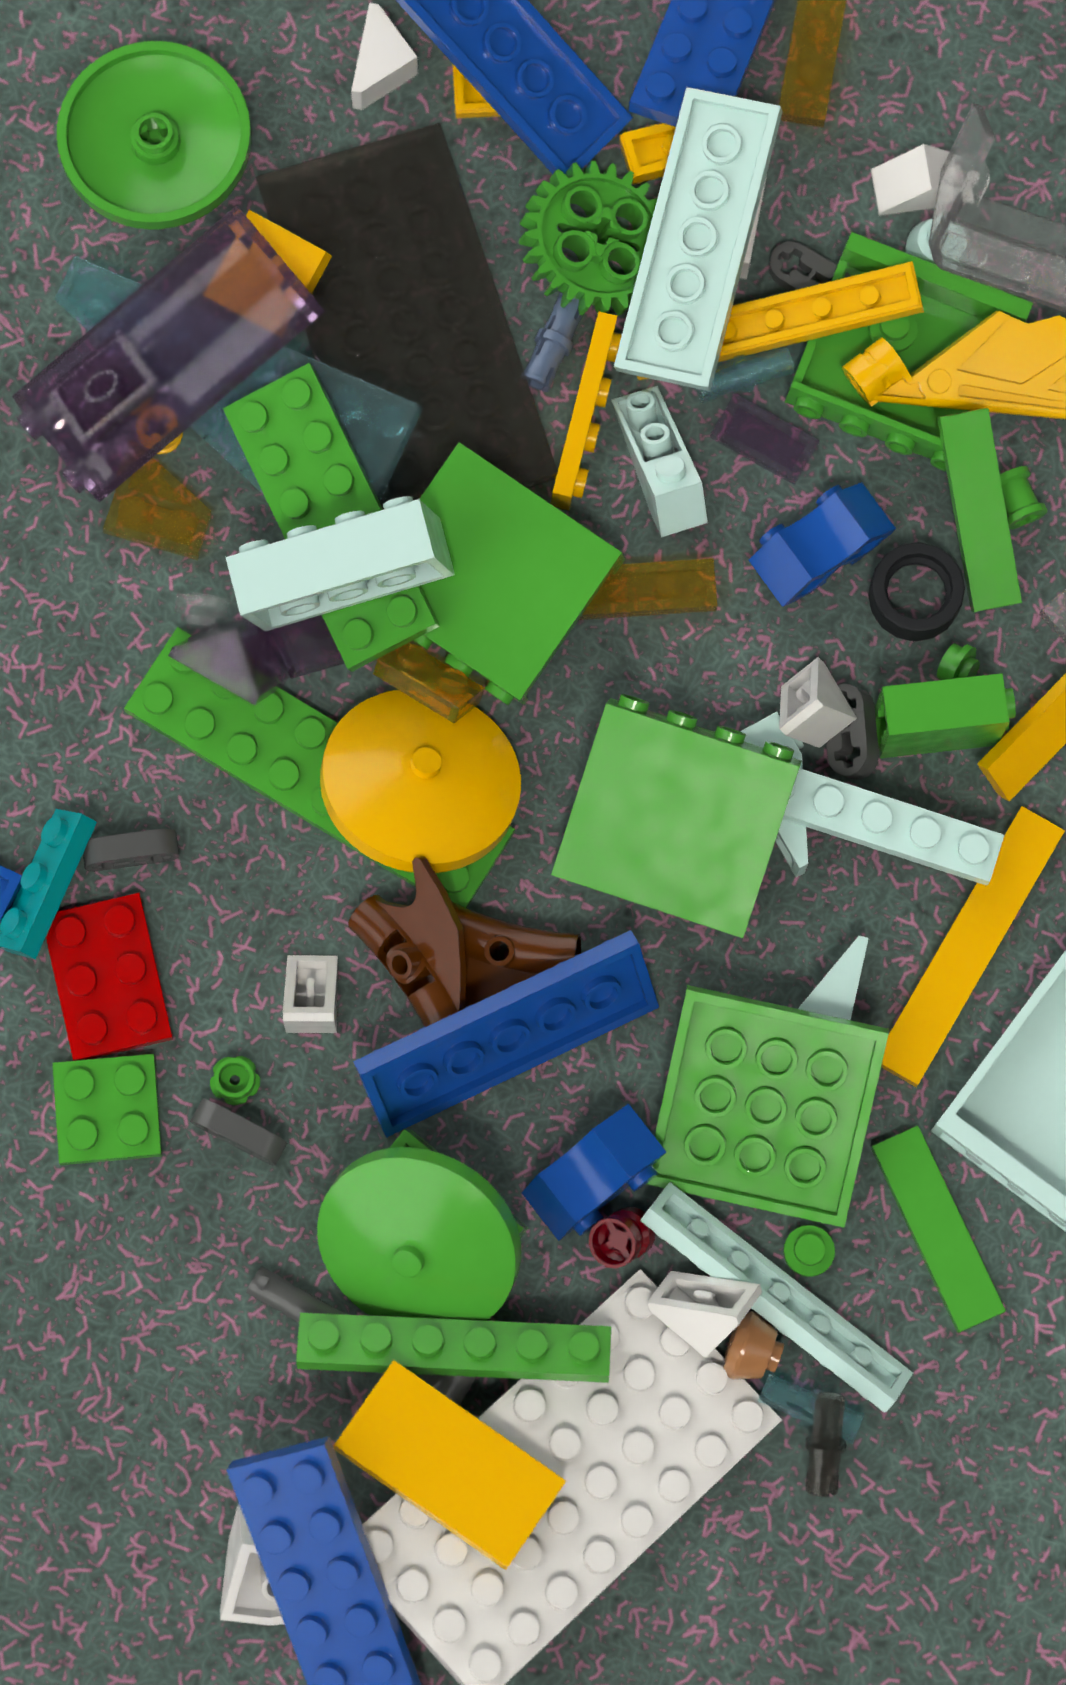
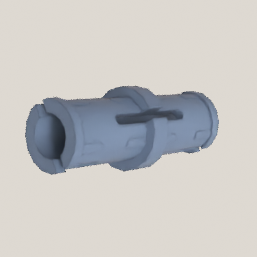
[520,293,583,392]

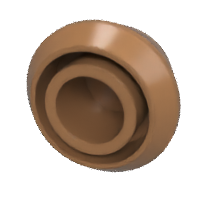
[723,1311,784,1379]

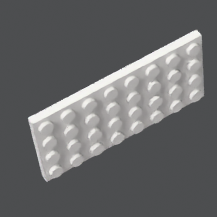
[362,1269,782,1685]

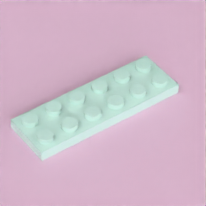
[614,87,783,392]

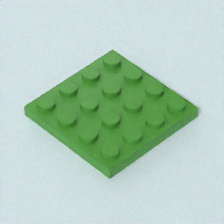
[647,985,889,1228]

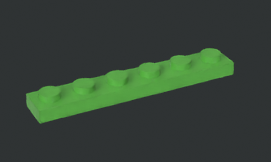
[296,1313,611,1383]

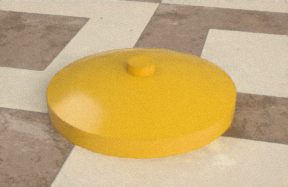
[320,689,521,873]

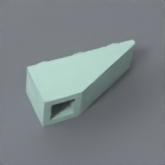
[611,386,708,537]

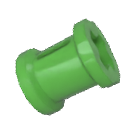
[1000,466,1048,530]

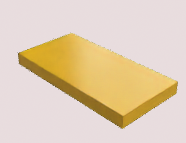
[333,1360,566,1570]

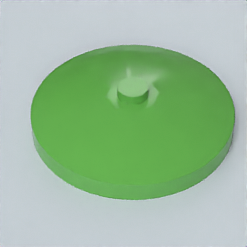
[57,41,252,229]
[317,1147,521,1321]

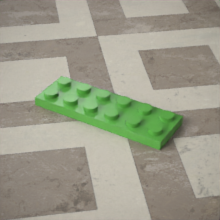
[222,363,440,672]

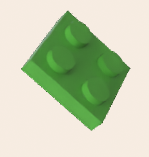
[52,1054,162,1165]

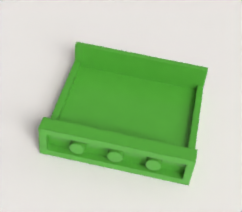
[785,232,1033,472]
[413,442,625,706]
[551,694,802,938]

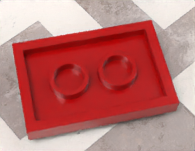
[46,893,173,1061]

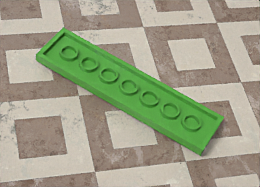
[124,627,515,908]

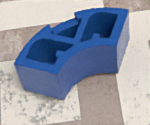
[749,482,896,607]
[522,1104,666,1241]

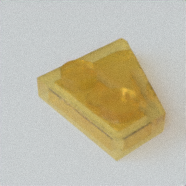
[103,443,213,560]

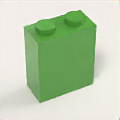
[875,673,1016,758]

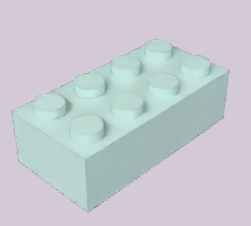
[226,496,455,632]

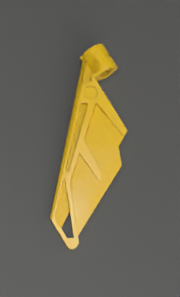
[842,311,1066,420]

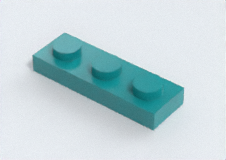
[0,809,97,960]

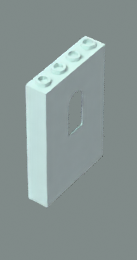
[931,950,1066,1232]

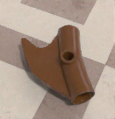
[348,856,467,1027]
[451,901,581,1007]

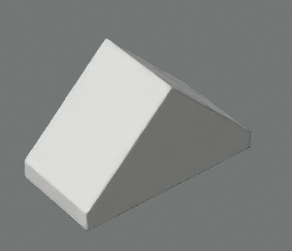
[351,3,418,110]
[871,144,974,216]
[779,657,857,748]
[283,955,338,1033]
[647,1271,762,1358]

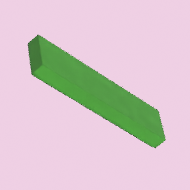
[937,408,1022,612]
[871,1126,1006,1334]

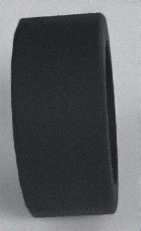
[868,542,965,642]

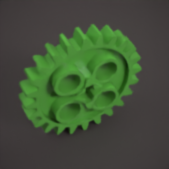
[519,161,657,316]

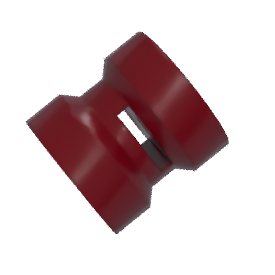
[589,1207,655,1269]

